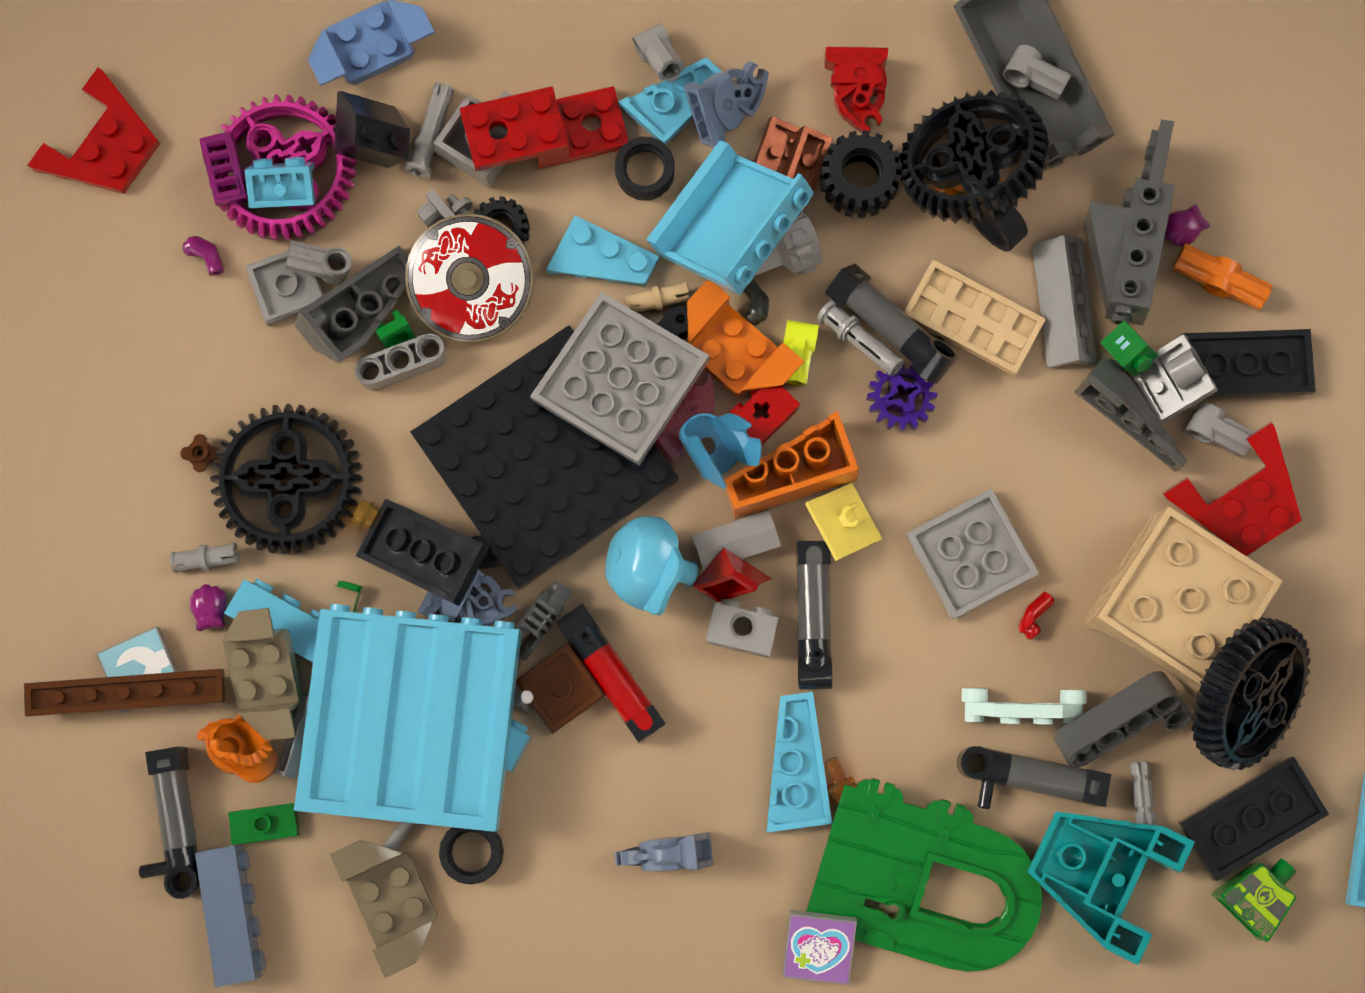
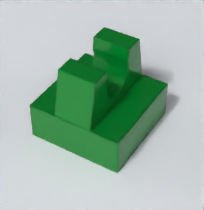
[375,310,416,349]

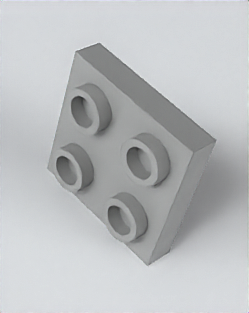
[1132,334,1218,424]

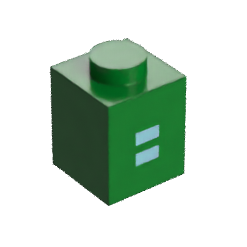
[1100,320,1159,377]

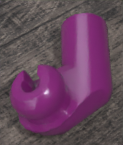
[182,236,224,276]

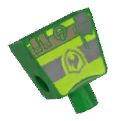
[1211,858,1296,942]

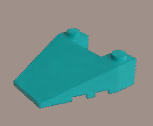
[1027,811,1195,965]

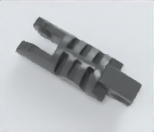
[514,581,571,661]

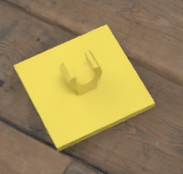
[805,483,882,561]

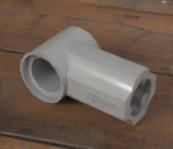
[632,23,684,83]
[1003,45,1071,101]
[285,240,352,285]
[1185,402,1254,458]

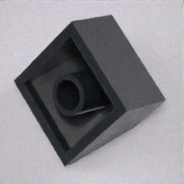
[334,91,410,168]

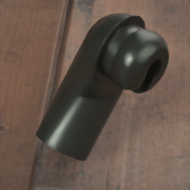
[743,279,769,326]

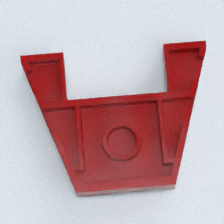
[27,67,160,194]
[1163,422,1302,556]

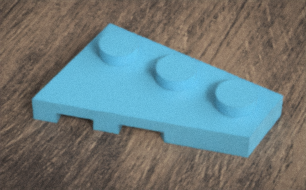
[619,57,722,145]
[546,216,659,287]

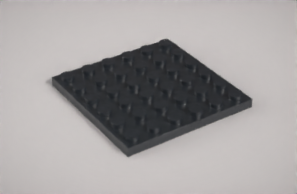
[410,325,679,590]

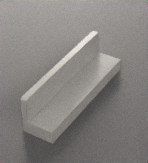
[1033,235,1097,368]

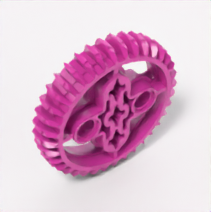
[209,94,357,241]

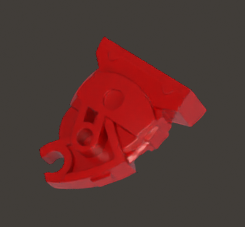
[824,46,889,133]

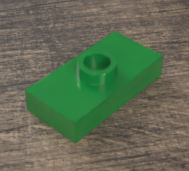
[228,803,300,845]

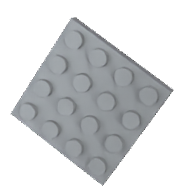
[530,292,710,466]

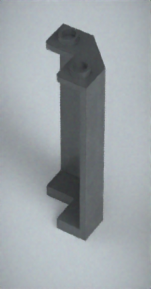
[953,0,1115,169]

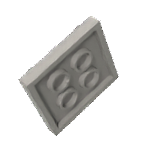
[905,488,1039,620]

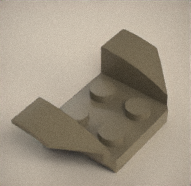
[222,607,303,740]
[330,840,438,978]

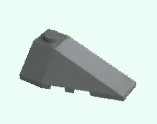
[1074,357,1187,472]

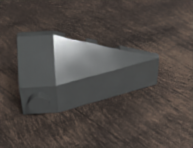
[294,245,409,363]

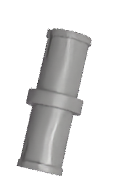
[170,543,240,573]

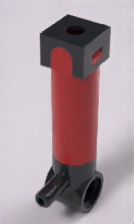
[556,603,666,743]

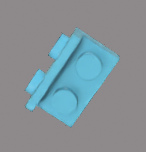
[245,157,315,208]

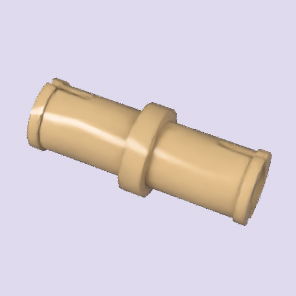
[625,281,690,313]

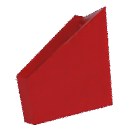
[693,548,772,602]

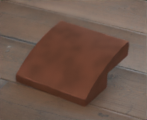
[753,116,832,191]

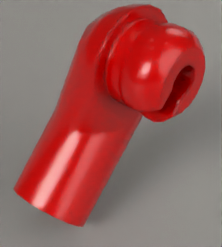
[1018,592,1055,640]

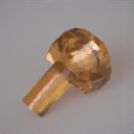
[825,757,857,804]

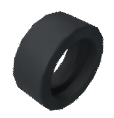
[615,136,675,201]
[971,205,1028,252]
[439,827,504,885]

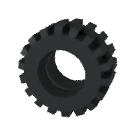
[820,130,902,218]

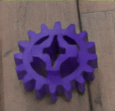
[866,365,937,432]

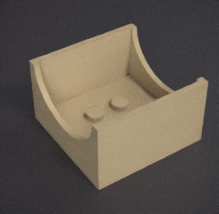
[1082,506,1283,696]

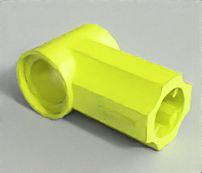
[783,320,819,386]

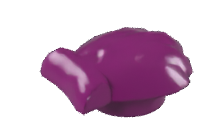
[1165,204,1210,246]
[189,584,227,631]

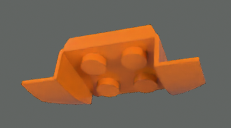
[687,280,805,397]

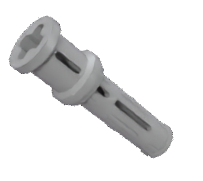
[404,82,454,179]
[817,300,904,377]

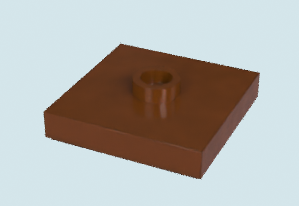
[516,642,606,734]

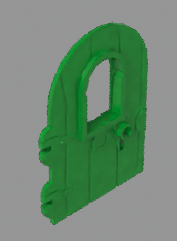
[806,778,1042,972]

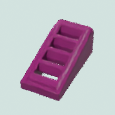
[199,132,248,206]

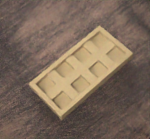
[904,259,1046,376]

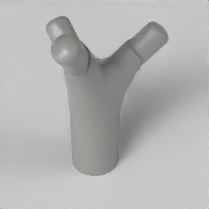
[513,684,533,712]

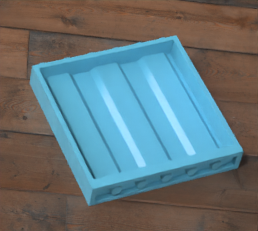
[294,604,522,832]

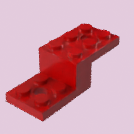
[459,86,629,172]

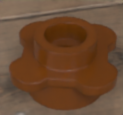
[180,434,219,473]

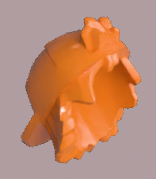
[196,715,278,783]

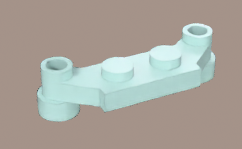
[962,688,1087,724]

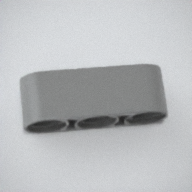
[355,333,448,391]

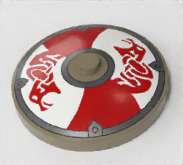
[405,214,534,342]

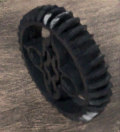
[899,90,1050,224]
[210,404,364,555]
[1191,617,1311,771]

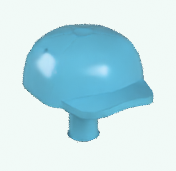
[605,516,699,616]

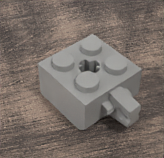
[433,91,512,188]

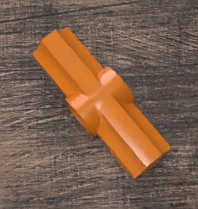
[1172,243,1273,311]

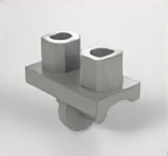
[416,189,473,228]

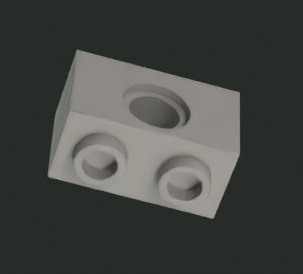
[706,599,779,658]

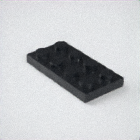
[1179,329,1316,398]
[356,498,489,606]
[1178,756,1329,881]

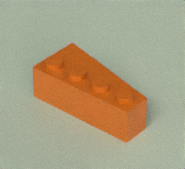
[724,411,859,520]

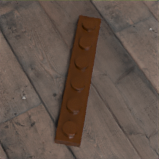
[24,669,226,717]

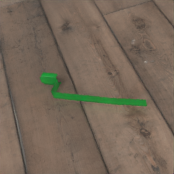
[334,580,362,612]

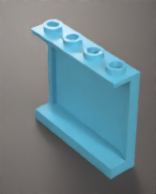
[646,140,814,295]

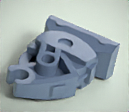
[683,61,769,148]
[417,569,518,626]
[614,832,713,871]

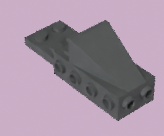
[1084,119,1175,325]

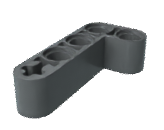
[1054,671,1192,768]

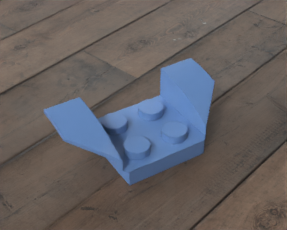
[308,0,435,86]

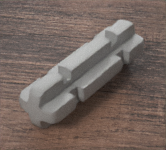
[1130,761,1155,825]

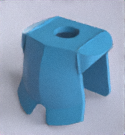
[679,413,762,489]

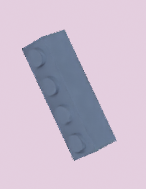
[195,844,266,987]

